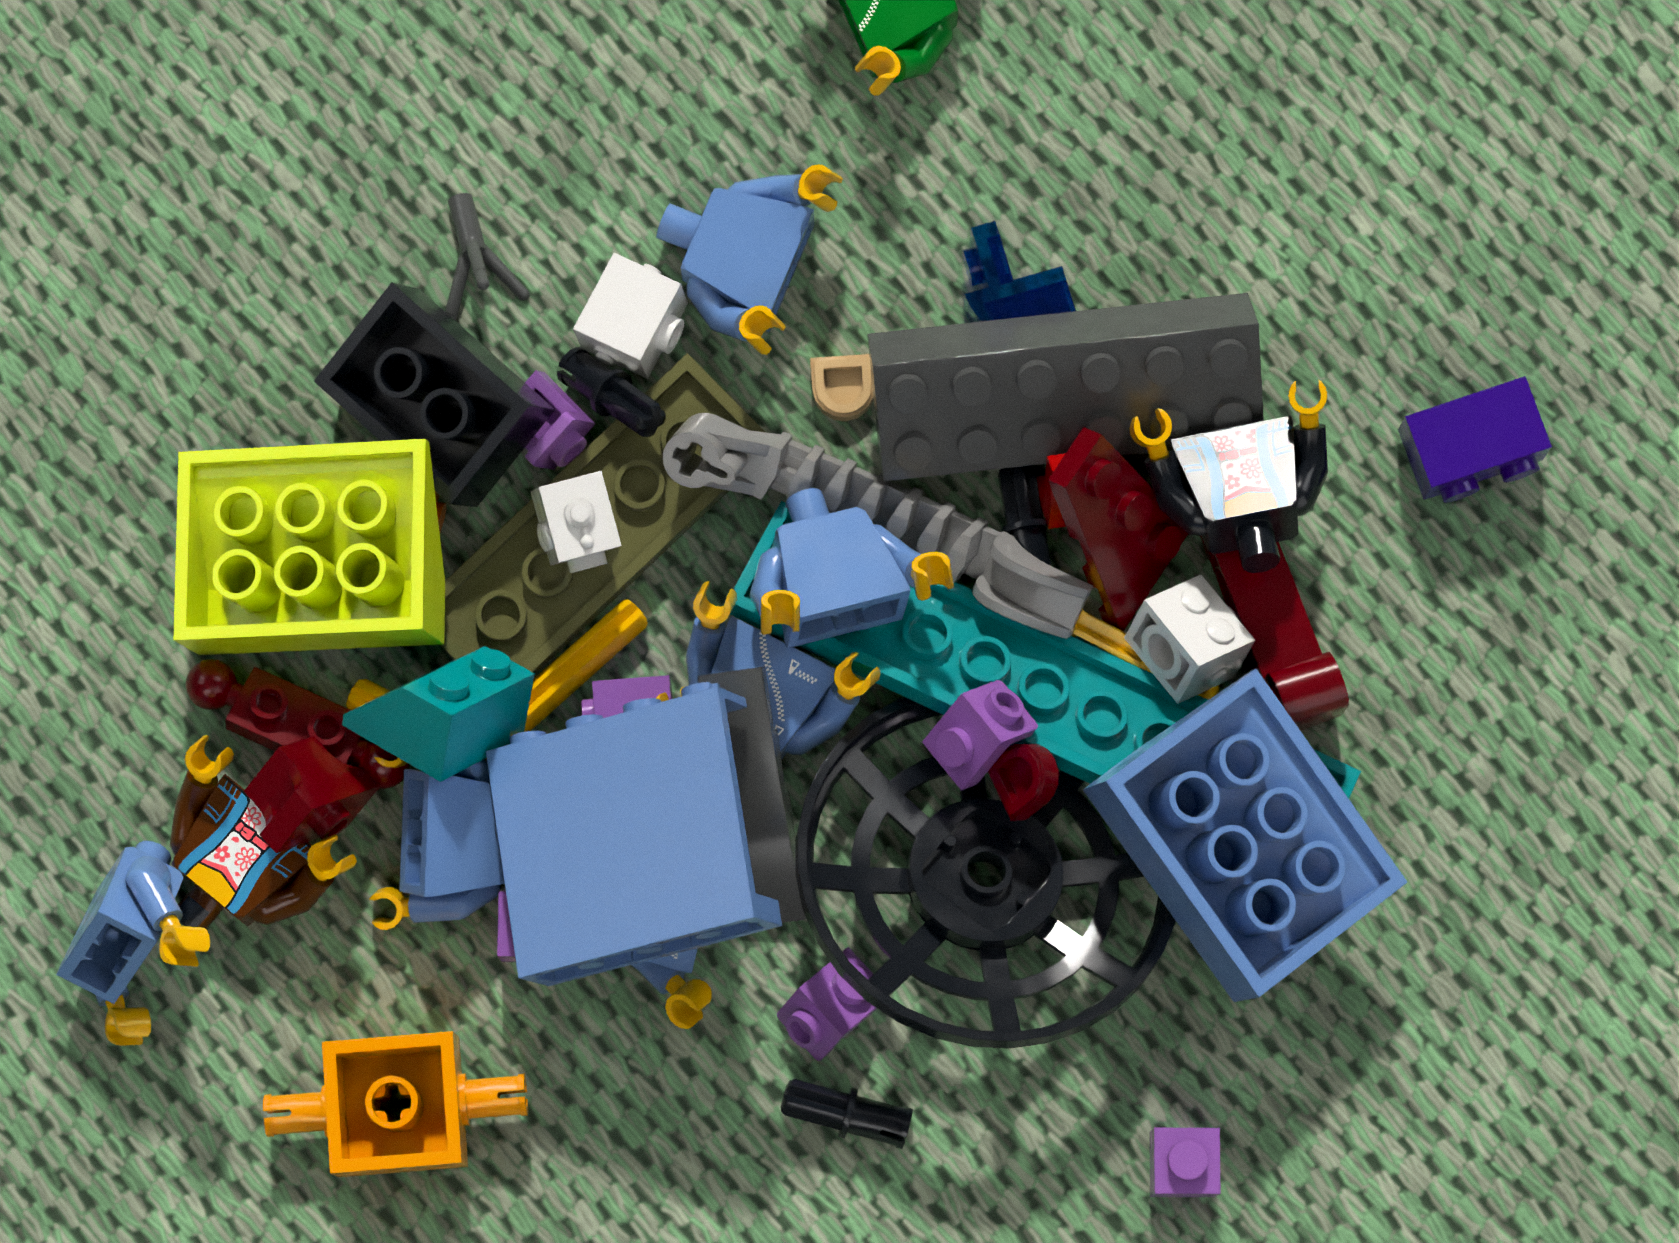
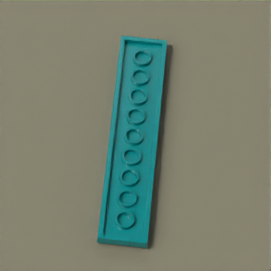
[730,501,1361,799]

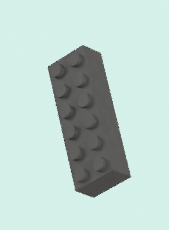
[867,293,1264,481]

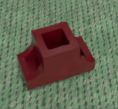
[244,736,381,853]

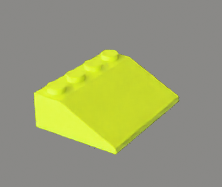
[173,439,445,655]

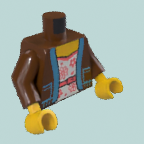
[170,735,357,929]

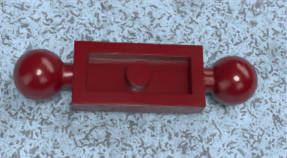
[186,659,410,789]

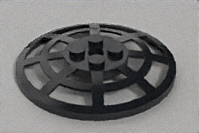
[795,697,1176,1048]

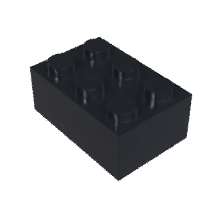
[314,282,555,507]

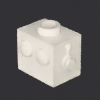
[573,253,688,379]
[531,471,622,573]
[1124,575,1255,704]

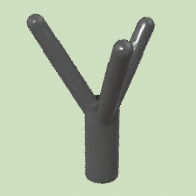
[445,193,530,321]

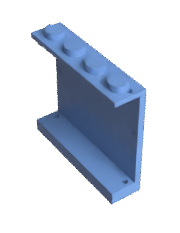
[486,682,782,986]

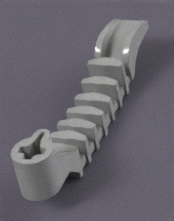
[663,413,1093,639]

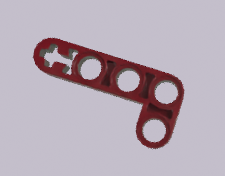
[1200,536,1349,731]

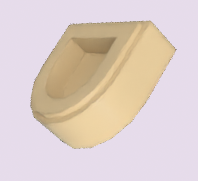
[810,354,874,421]

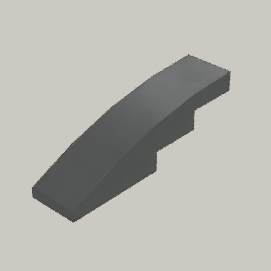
[698,666,807,923]

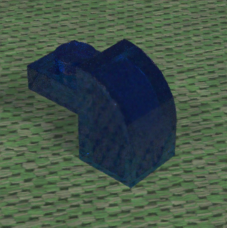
[962,221,1076,323]

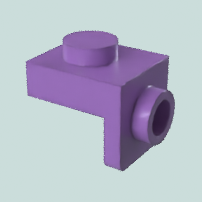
[525,370,596,470]
[922,680,1038,791]
[777,947,877,1061]

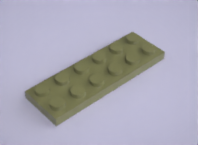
[439,353,765,674]

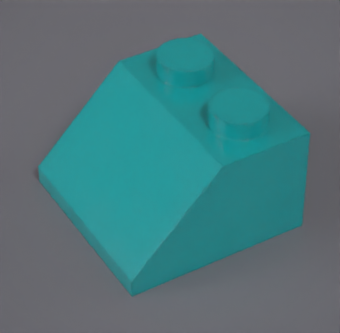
[342,646,535,782]

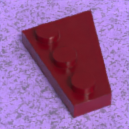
[1048,427,1188,631]

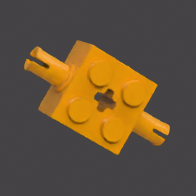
[263,1031,528,1177]

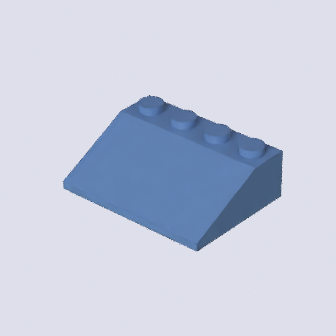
[1083,669,1407,1002]

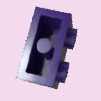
[1398,376,1552,503]

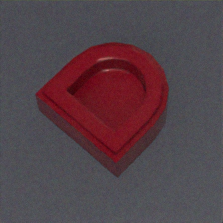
[988,744,1059,821]

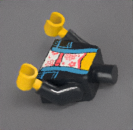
[1129,380,1328,573]

